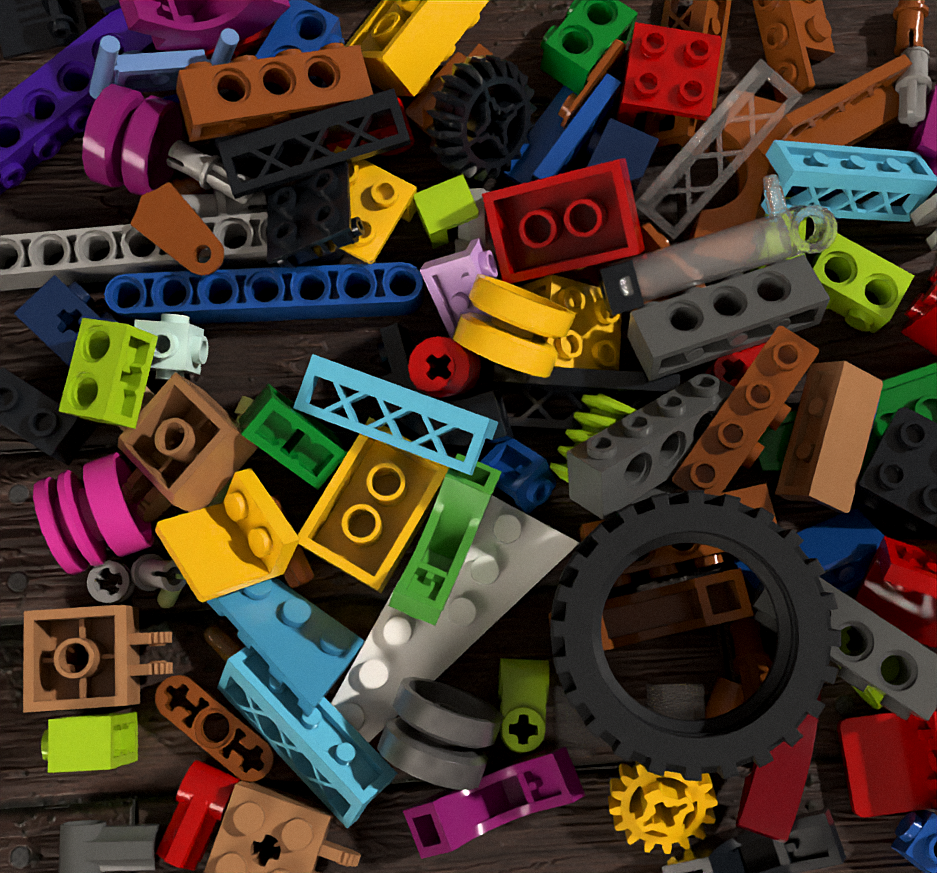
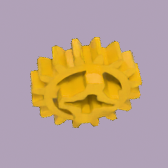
[608,761,718,854]

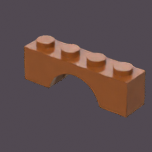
[683,90,786,279]
[547,568,754,651]

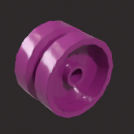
[82,84,185,196]

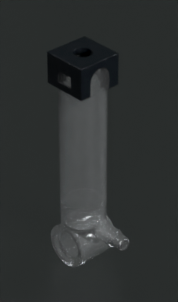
[594,174,837,315]

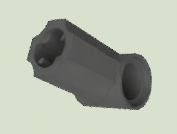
[58,820,163,873]

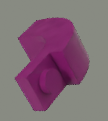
[119,0,290,52]
[403,746,586,859]

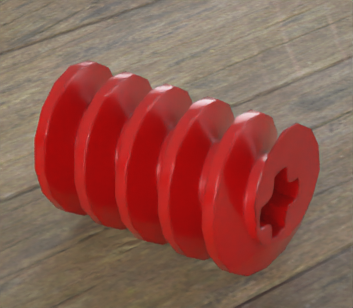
[408,336,481,398]

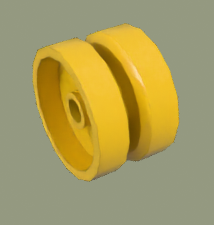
[452,274,576,378]

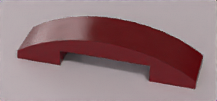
[735,639,822,843]

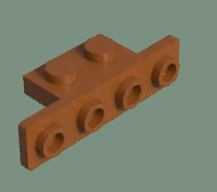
[752,0,835,105]
[672,326,819,496]

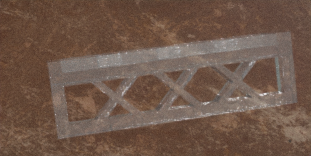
[635,58,803,240]

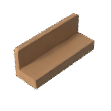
[775,361,883,513]

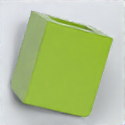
[414,174,479,249]

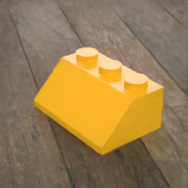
[345,0,489,97]

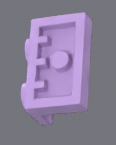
[420,238,498,338]

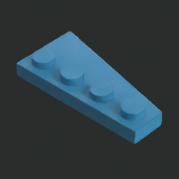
[207,577,365,717]

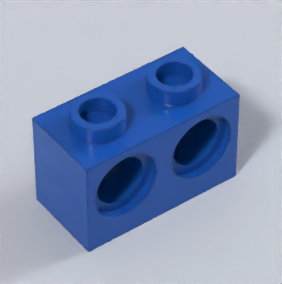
[255,0,344,95]

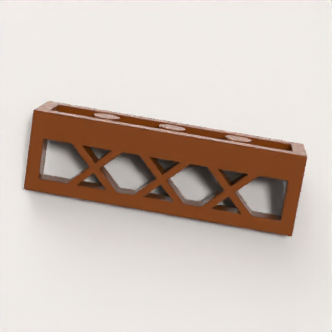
[644,0,732,156]
[758,54,913,170]

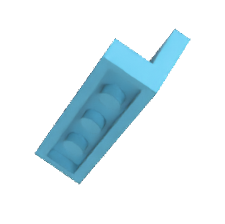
[761,140,937,222]
[293,354,498,475]
[217,647,397,829]

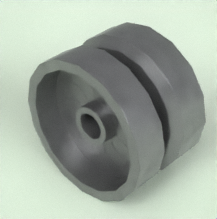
[377,677,503,790]

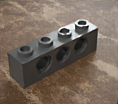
[627,255,830,381]
[567,372,735,520]
[749,576,937,721]

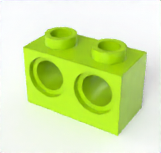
[810,231,914,333]
[59,318,158,429]
[41,712,138,773]

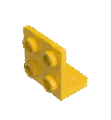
[333,145,417,264]
[520,274,622,371]
[155,468,300,602]

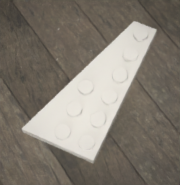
[331,496,579,743]

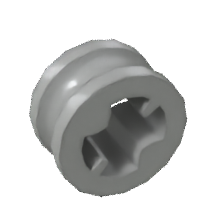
[87,560,135,604]

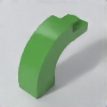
[388,453,502,626]

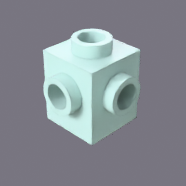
[134,314,208,381]

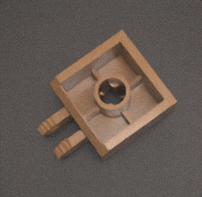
[118,372,258,523]
[23,605,173,713]
[204,780,361,873]

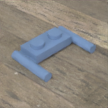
[89,28,239,99]

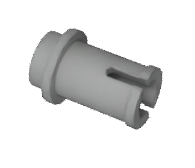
[130,553,186,592]

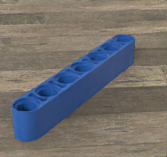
[104,262,424,326]

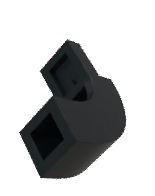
[378,323,514,447]
[661,808,846,873]

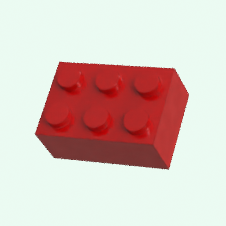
[482,158,645,284]

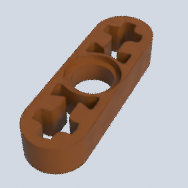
[155,675,277,782]

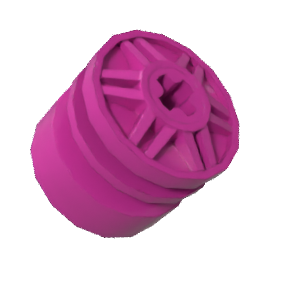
[33,452,154,575]

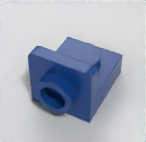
[480,438,556,515]

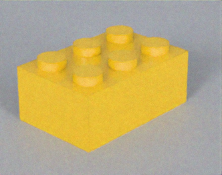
[298,417,450,593]

